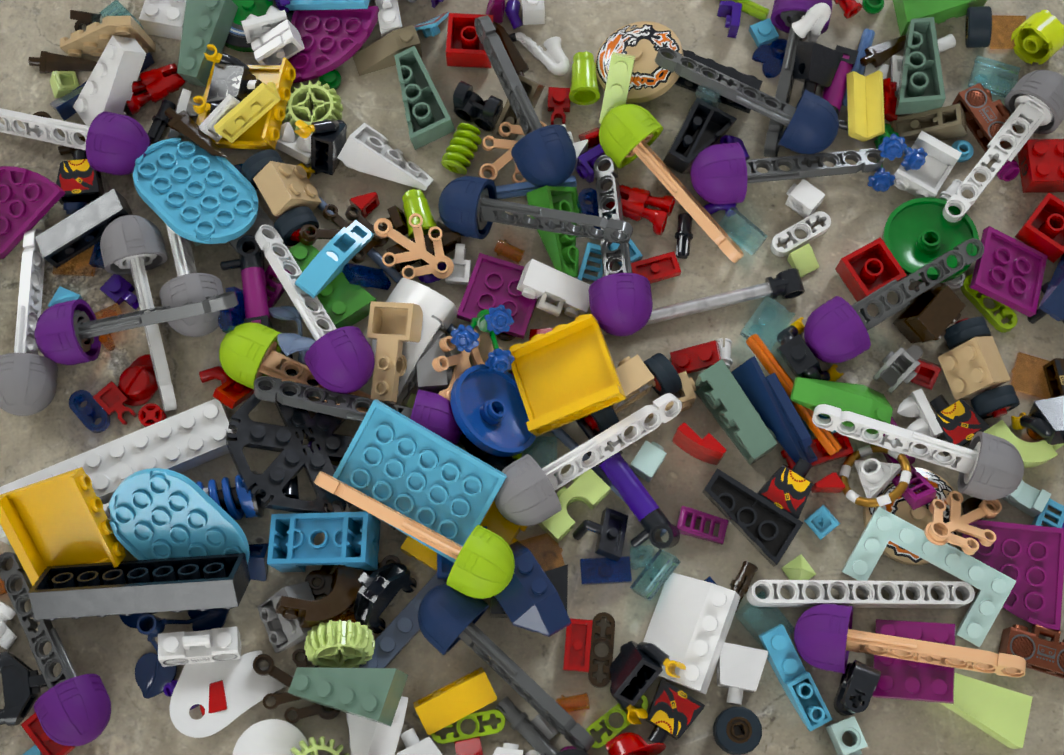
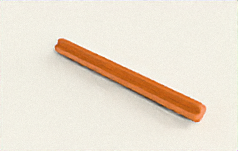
[746,334,841,455]

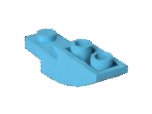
[295,220,374,298]
[759,624,833,732]

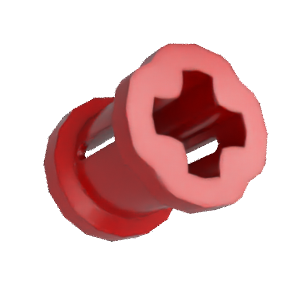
[834,0,862,19]

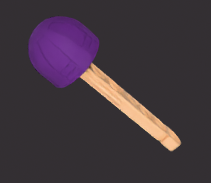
[794,604,1026,678]

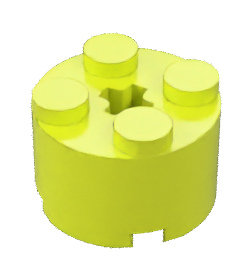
[1011,10,1064,65]

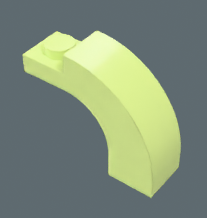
[984,420,1064,468]

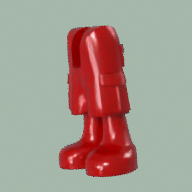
[126,63,185,115]
[606,185,676,236]

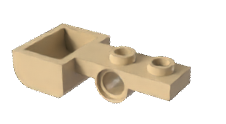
[367,301,423,402]

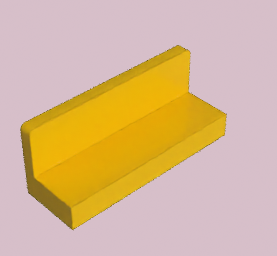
[413,667,497,735]

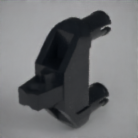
[354,563,417,634]
[0,651,54,727]

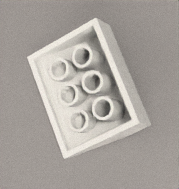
[643,572,740,695]

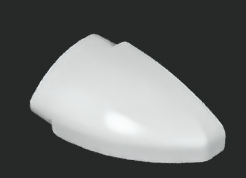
[372,278,458,406]

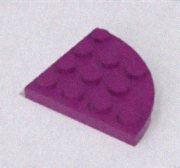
[279,6,379,83]
[0,166,66,259]
[960,520,1064,630]

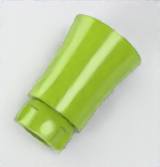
[569,51,600,105]
[402,189,440,239]

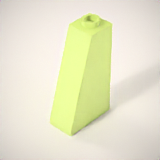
[941,673,1033,749]

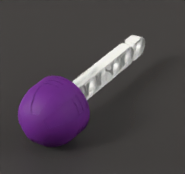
[0,108,150,175]
[255,224,375,394]

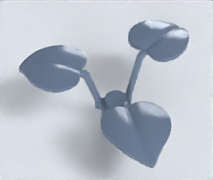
[269,306,316,365]

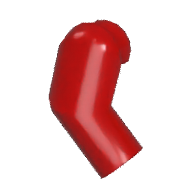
[199,366,231,384]

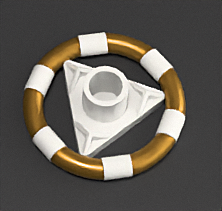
[839,444,912,508]

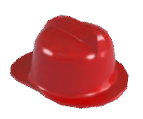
[118,354,158,406]
[606,732,666,755]

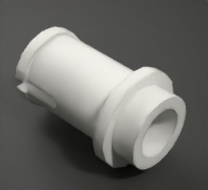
[937,34,956,55]
[939,179,965,201]
[716,338,733,369]

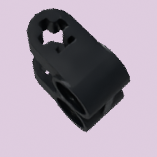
[453,81,503,132]
[834,660,881,716]

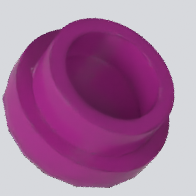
[997,160,1020,182]

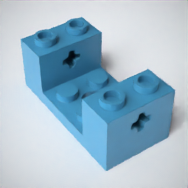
[267,512,381,573]

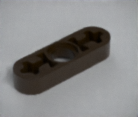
[588,612,615,688]

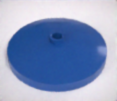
[450,364,536,457]

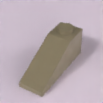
[353,24,422,76]
[491,75,545,140]
[891,103,968,141]

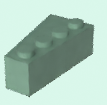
[177,0,238,88]
[895,17,946,115]
[394,46,456,150]
[694,359,777,465]
[288,667,408,726]

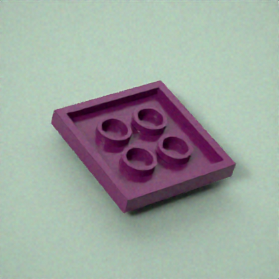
[970,226,1048,317]
[457,253,538,339]
[872,619,956,704]

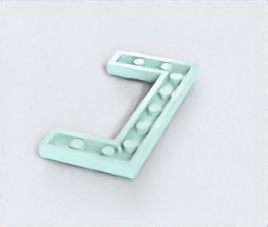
[842,507,1016,647]

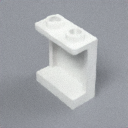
[894,131,962,198]

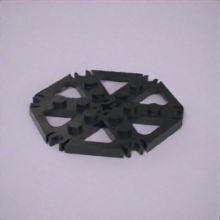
[226,372,354,513]

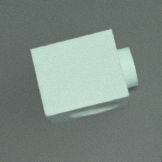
[630,441,667,482]
[825,716,868,755]

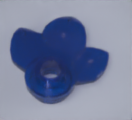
[752,39,787,78]

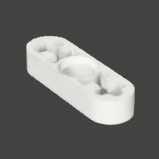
[770,211,831,257]

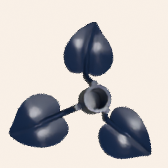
[119,608,230,699]

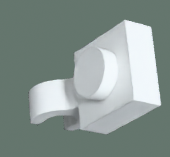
[445,243,471,285]

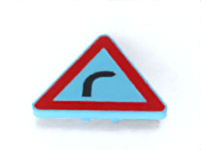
[414,12,449,38]

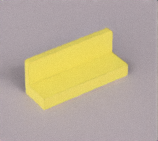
[846,70,885,142]
[214,81,281,143]

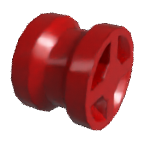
[138,403,167,427]

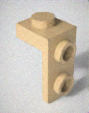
[648,371,696,419]

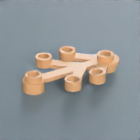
[478,121,547,183]
[374,213,454,280]
[432,327,485,402]
[924,491,1002,555]

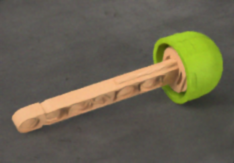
[599,104,744,263]
[219,322,384,412]
[314,471,515,599]

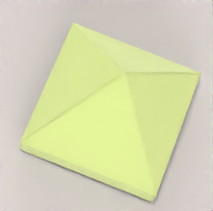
[781,554,816,580]

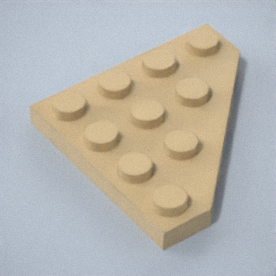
[60,16,156,57]

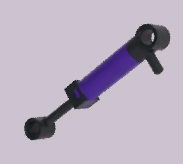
[575,417,680,549]

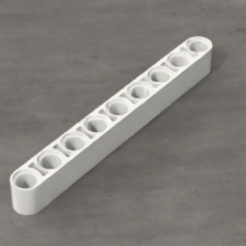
[746,580,975,609]

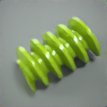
[441,123,482,175]

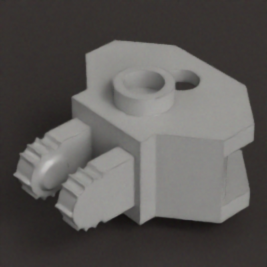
[873,344,923,394]

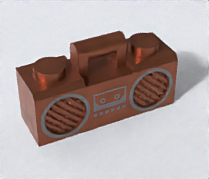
[952,83,1017,153]
[998,624,1064,679]

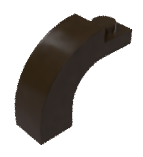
[275,565,363,628]

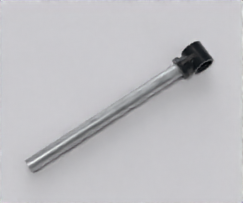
[601,268,805,335]

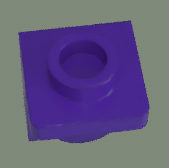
[717,1,742,38]
[576,144,605,184]

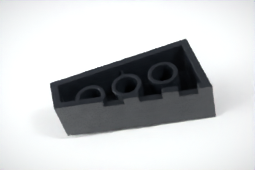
[702,468,803,567]

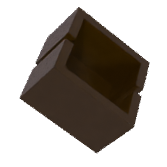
[893,285,966,343]

